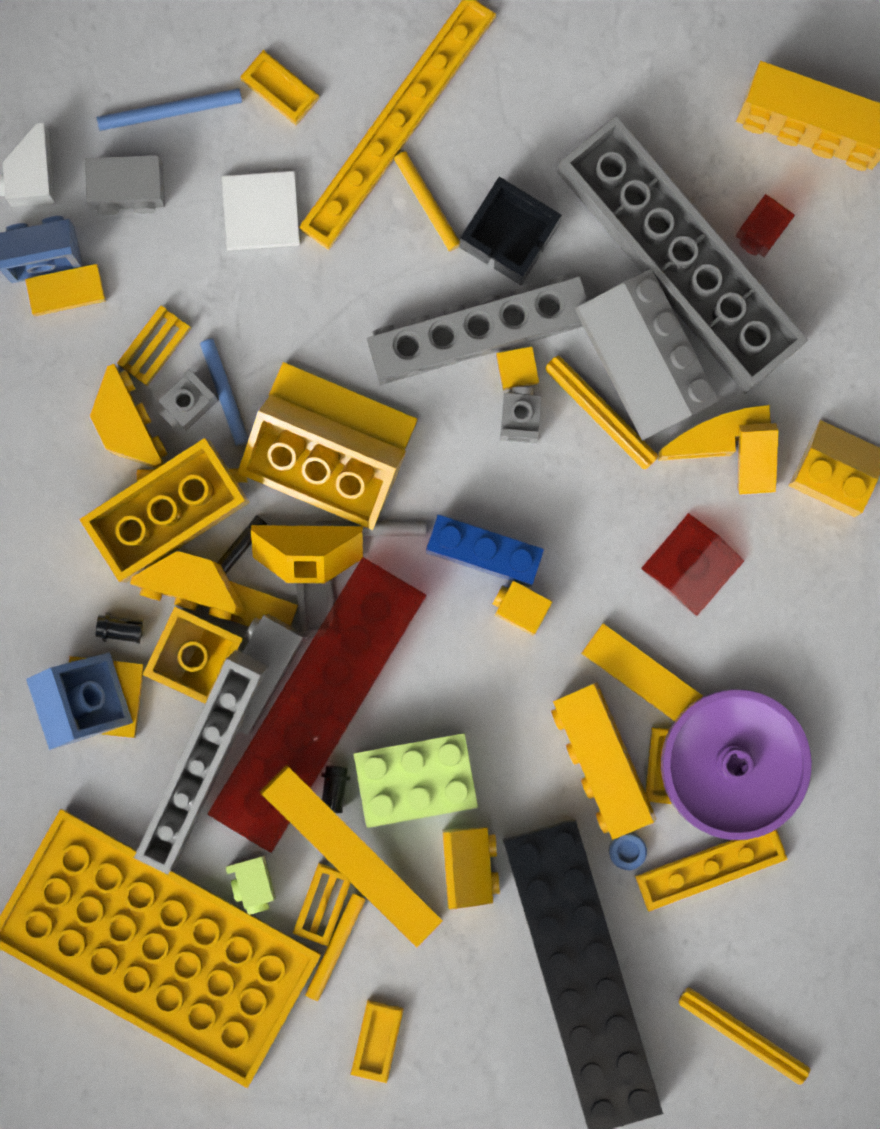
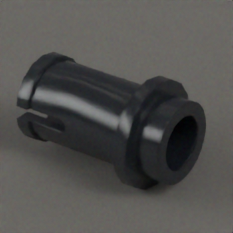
[95,612,143,644]
[321,765,351,813]

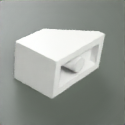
[0,123,55,207]

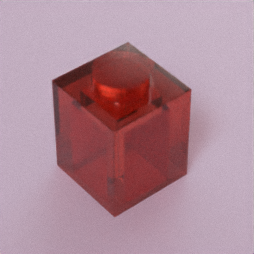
[735,194,795,258]

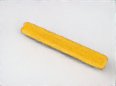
[545,355,658,469]
[678,987,811,1085]

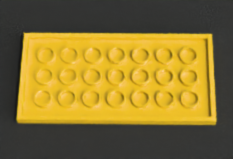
[0,809,322,1089]

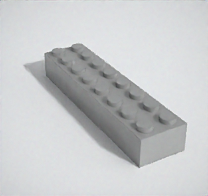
[557,116,808,394]

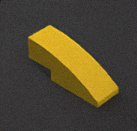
[658,405,771,461]

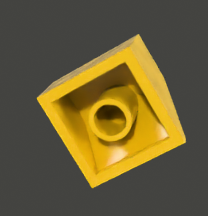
[788,420,880,518]
[142,606,243,704]
[443,827,500,909]

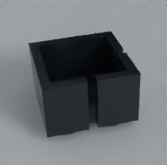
[459,176,562,285]

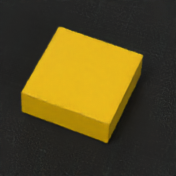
[496,347,539,391]

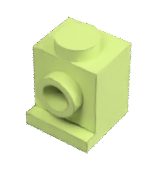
[226,855,276,915]

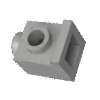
[158,369,218,431]
[500,387,541,444]

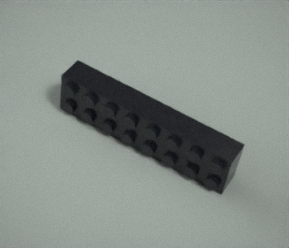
[503,819,663,1129]

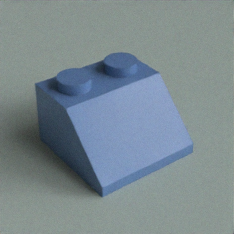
[0,216,83,283]
[26,652,133,750]

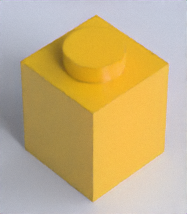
[492,581,552,636]

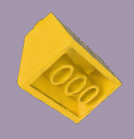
[237,395,406,530]

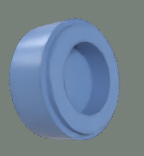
[609,833,647,870]

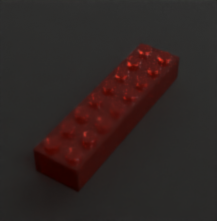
[207,557,427,854]

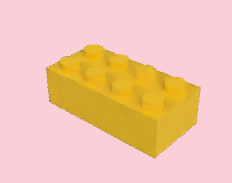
[736,60,880,171]
[79,438,250,583]

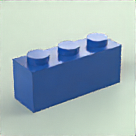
[426,514,544,587]

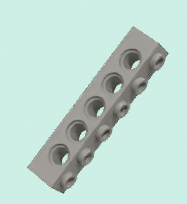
[367,274,587,385]
[134,650,269,875]

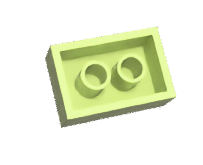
[353,733,478,828]

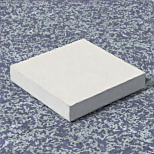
[222,171,300,251]

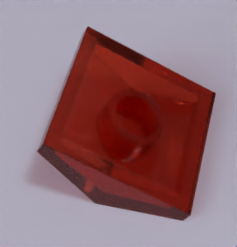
[641,513,744,617]

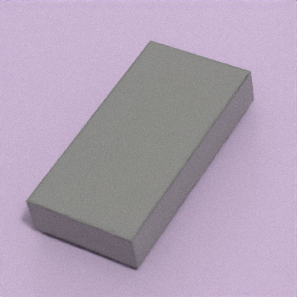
[296,578,338,639]

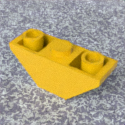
[90,363,168,469]
[251,525,363,584]
[130,551,245,621]

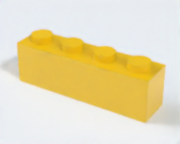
[551,682,657,840]

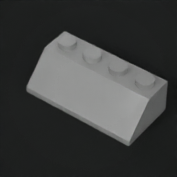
[575,269,719,441]

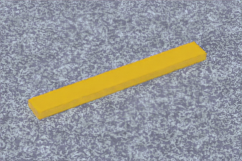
[299,0,496,250]

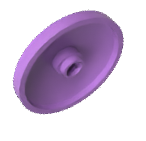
[661,689,812,840]

